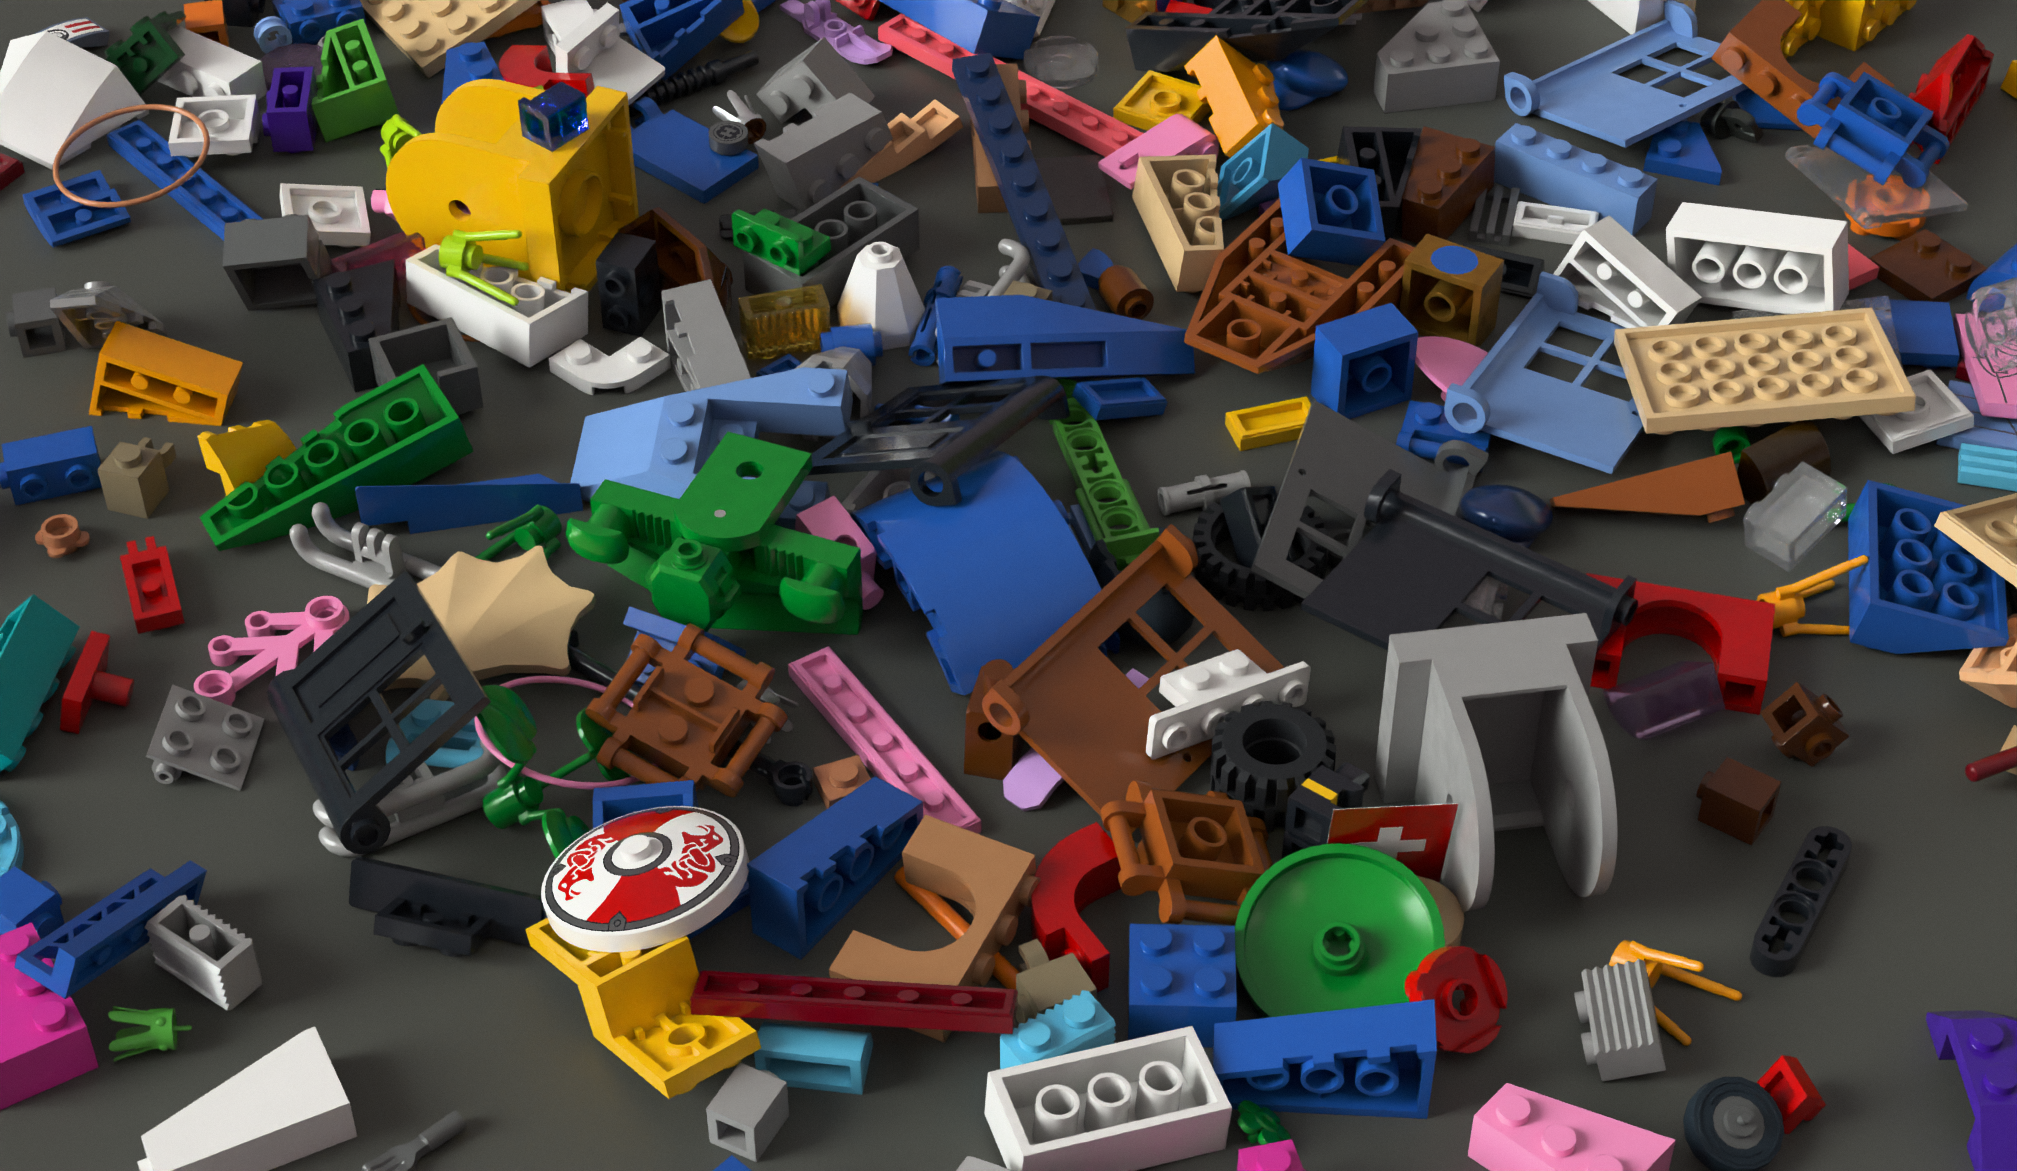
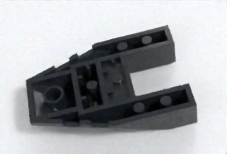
[1125,0,1369,74]

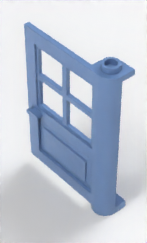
[1504,0,1748,148]
[1444,271,1644,474]

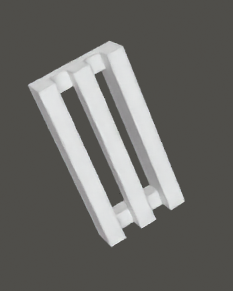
[1512,201,1599,245]

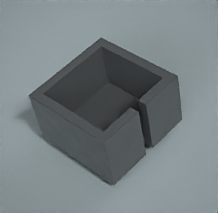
[223,214,332,311]
[368,317,483,415]

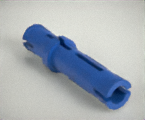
[908,266,963,366]

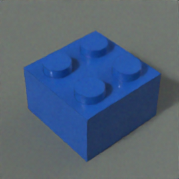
[1278,158,1385,266]
[1310,303,1418,419]
[1128,923,1237,1048]

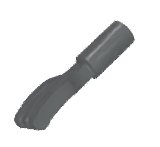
[362,1110,467,1171]

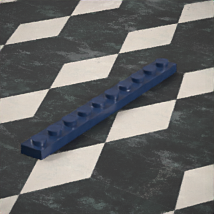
[952,53,1096,310]

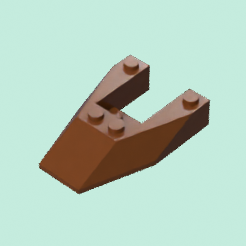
[1184,198,1415,374]

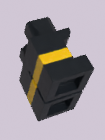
[1281,762,1370,859]

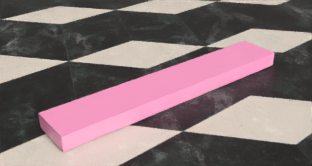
[788,646,982,834]

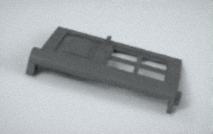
[1251,400,1489,599]

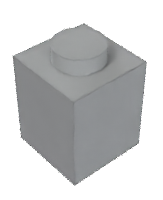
[706,1062,789,1162]

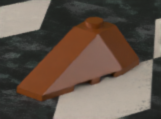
[1549,452,1745,523]

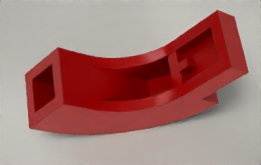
[498,45,595,100]
[1031,822,1121,992]

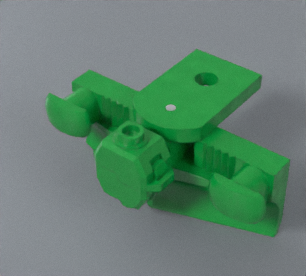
[566,431,863,635]

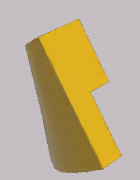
[197,420,297,496]

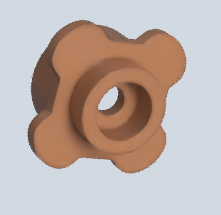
[35,514,90,558]

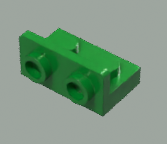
[731,208,831,276]

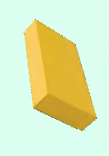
[1225,396,1311,451]

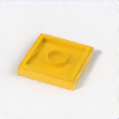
[1113,70,1211,131]

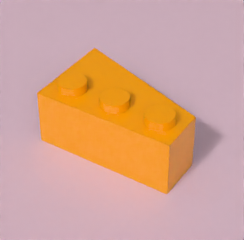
[89,320,243,426]

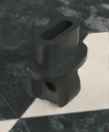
[1700,100,1764,143]

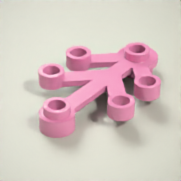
[194,596,350,706]

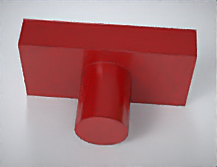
[60,630,134,734]

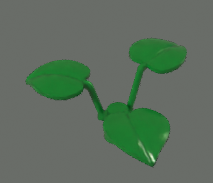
[476,685,633,859]

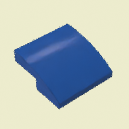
[23,170,131,248]

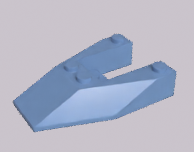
[570,367,853,530]

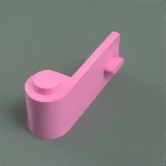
[1098,114,1219,190]

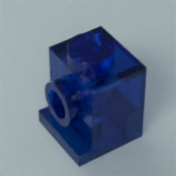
[518,82,589,152]

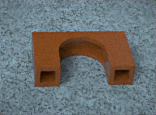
[1711,0,1895,154]

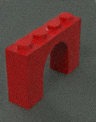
[1586,573,1775,715]

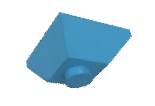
[1217,123,1309,222]

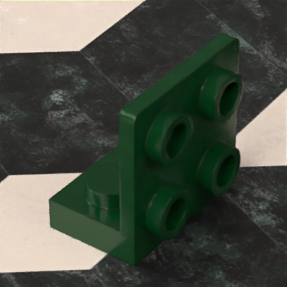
[104,10,186,96]

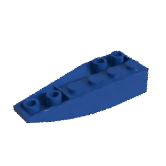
[935,295,1195,385]

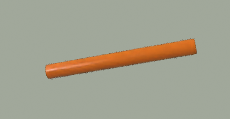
[894,866,1020,990]

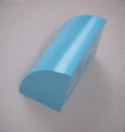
[754,1021,873,1095]

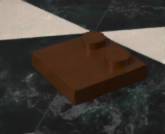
[1869,229,1987,302]

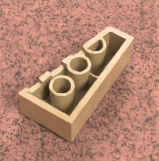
[1132,154,1224,293]

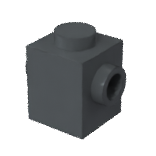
[6,287,66,358]

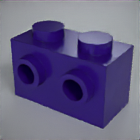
[262,66,318,153]

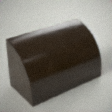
[1737,420,1831,514]

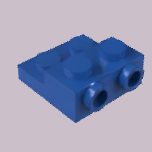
[272,0,366,49]

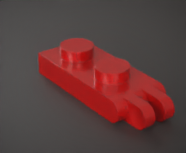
[120,536,185,634]

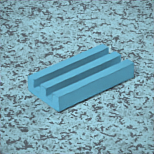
[1957,443,2017,492]

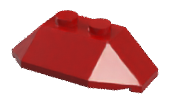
[1908,34,1994,165]

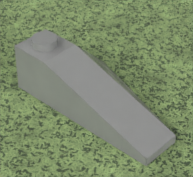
[50,281,170,349]

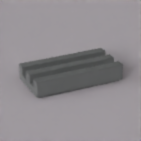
[1468,185,1520,247]

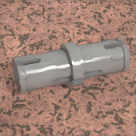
[1157,470,1251,516]

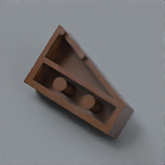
[1401,126,1495,244]

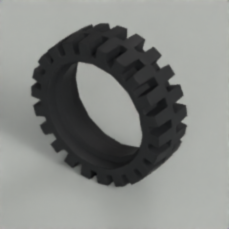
[1192,493,1328,611]

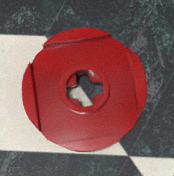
[1404,946,1508,1053]

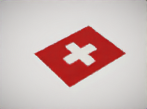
[1327,803,1458,883]

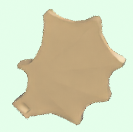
[367,546,596,701]

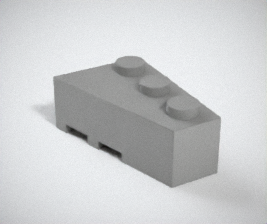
[662,279,751,392]

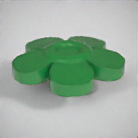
[1237,1100,1291,1145]

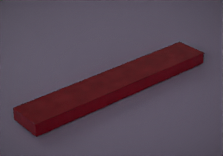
[690,970,1018,1034]

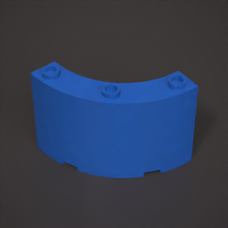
[850,450,1102,695]

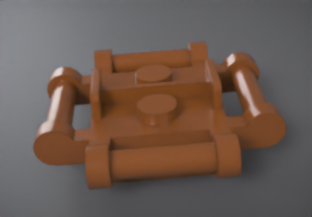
[585,623,788,798]
[1100,781,1273,926]

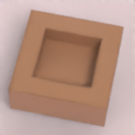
[812,755,871,809]

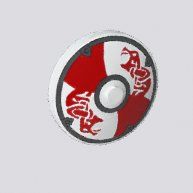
[541,806,749,952]

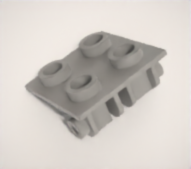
[146,684,265,791]

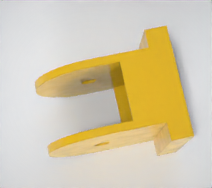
[386,79,639,293]

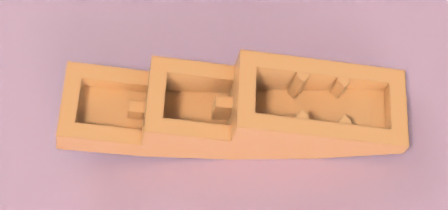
[839,99,963,189]

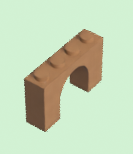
[829,814,1041,1043]

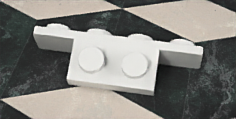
[1146,649,1311,760]

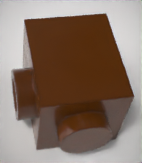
[1696,757,1781,845]

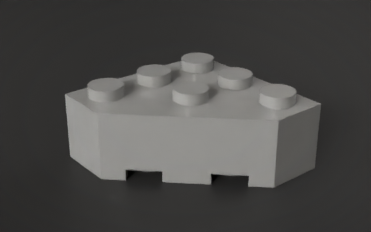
[1373,0,1500,113]

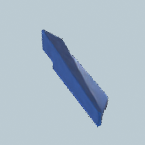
[355,474,583,534]

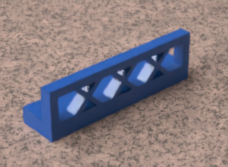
[14,860,207,999]

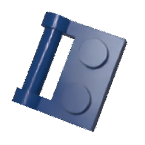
[1396,400,1493,473]

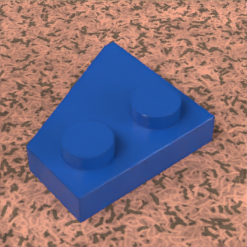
[1643,121,1722,186]

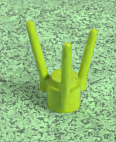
[380,114,422,169]
[439,229,529,306]

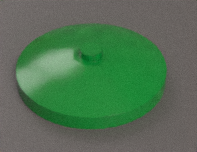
[1235,843,1445,1018]

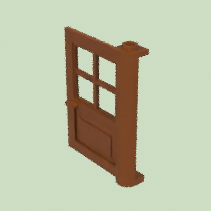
[982,523,1285,833]

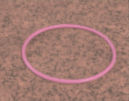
[474,676,658,790]

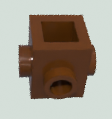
[1760,682,1850,767]

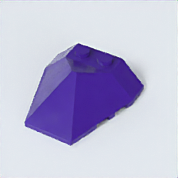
[1926,1010,2017,1171]

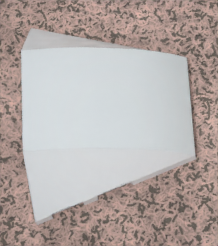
[0,31,149,170]

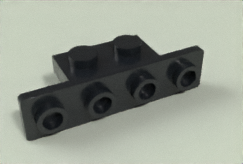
[349,856,545,957]

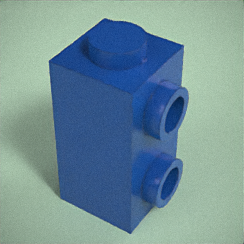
[0,426,102,506]

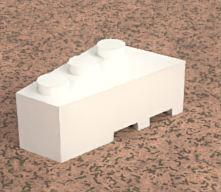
[1553,215,1702,328]

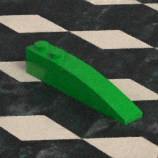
[199,364,474,551]

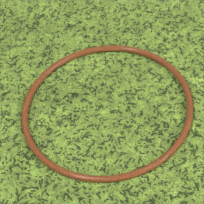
[53,104,210,208]

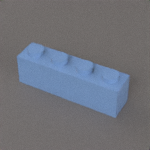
[1494,123,1658,236]

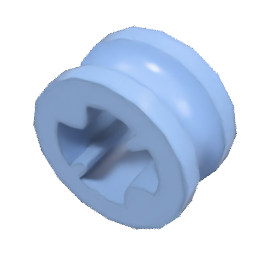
[254,16,292,55]

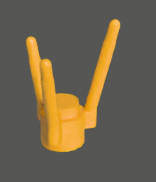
[1757,555,1869,637]
[1609,940,1742,1046]

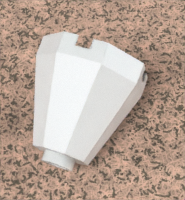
[837,242,925,350]

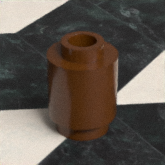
[1098,265,1154,320]

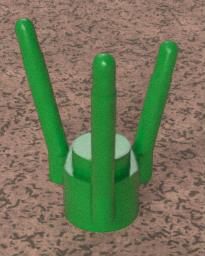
[475,504,562,561]

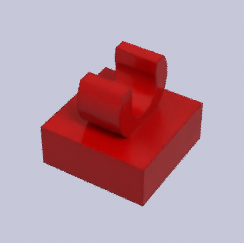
[1757,1055,1826,1134]

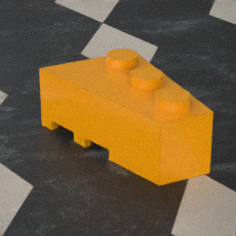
[1184,35,1284,158]

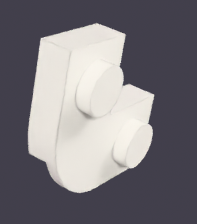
[549,337,671,395]

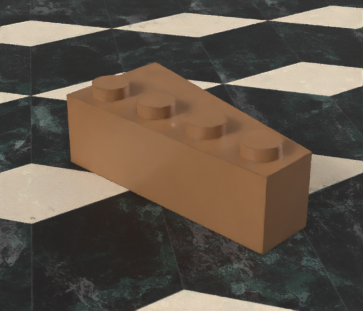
[970,64,1031,213]

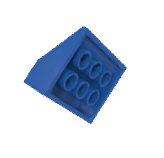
[1848,480,2009,654]

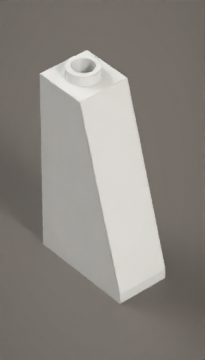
[137,1027,357,1171]

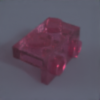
[331,231,426,281]

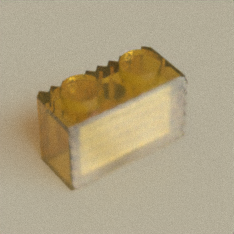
[738,284,830,360]

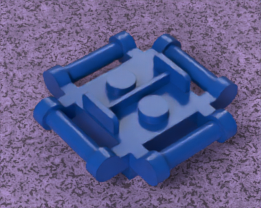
[1797,72,1950,188]

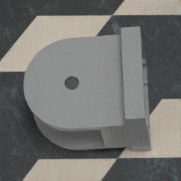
[1374,613,1618,912]

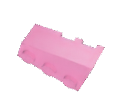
[1468,1083,1676,1171]

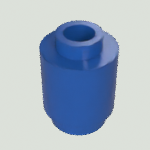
[820,323,883,366]

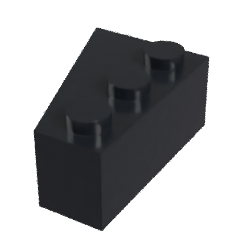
[1336,126,1422,242]

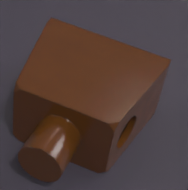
[964,659,1025,780]

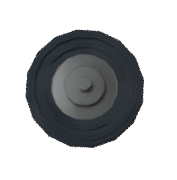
[1683,1077,1784,1171]

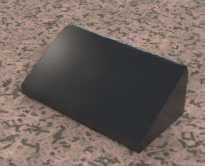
[1463,243,1545,299]
[1221,486,1296,568]

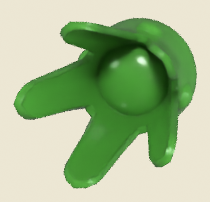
[108,1006,192,1062]

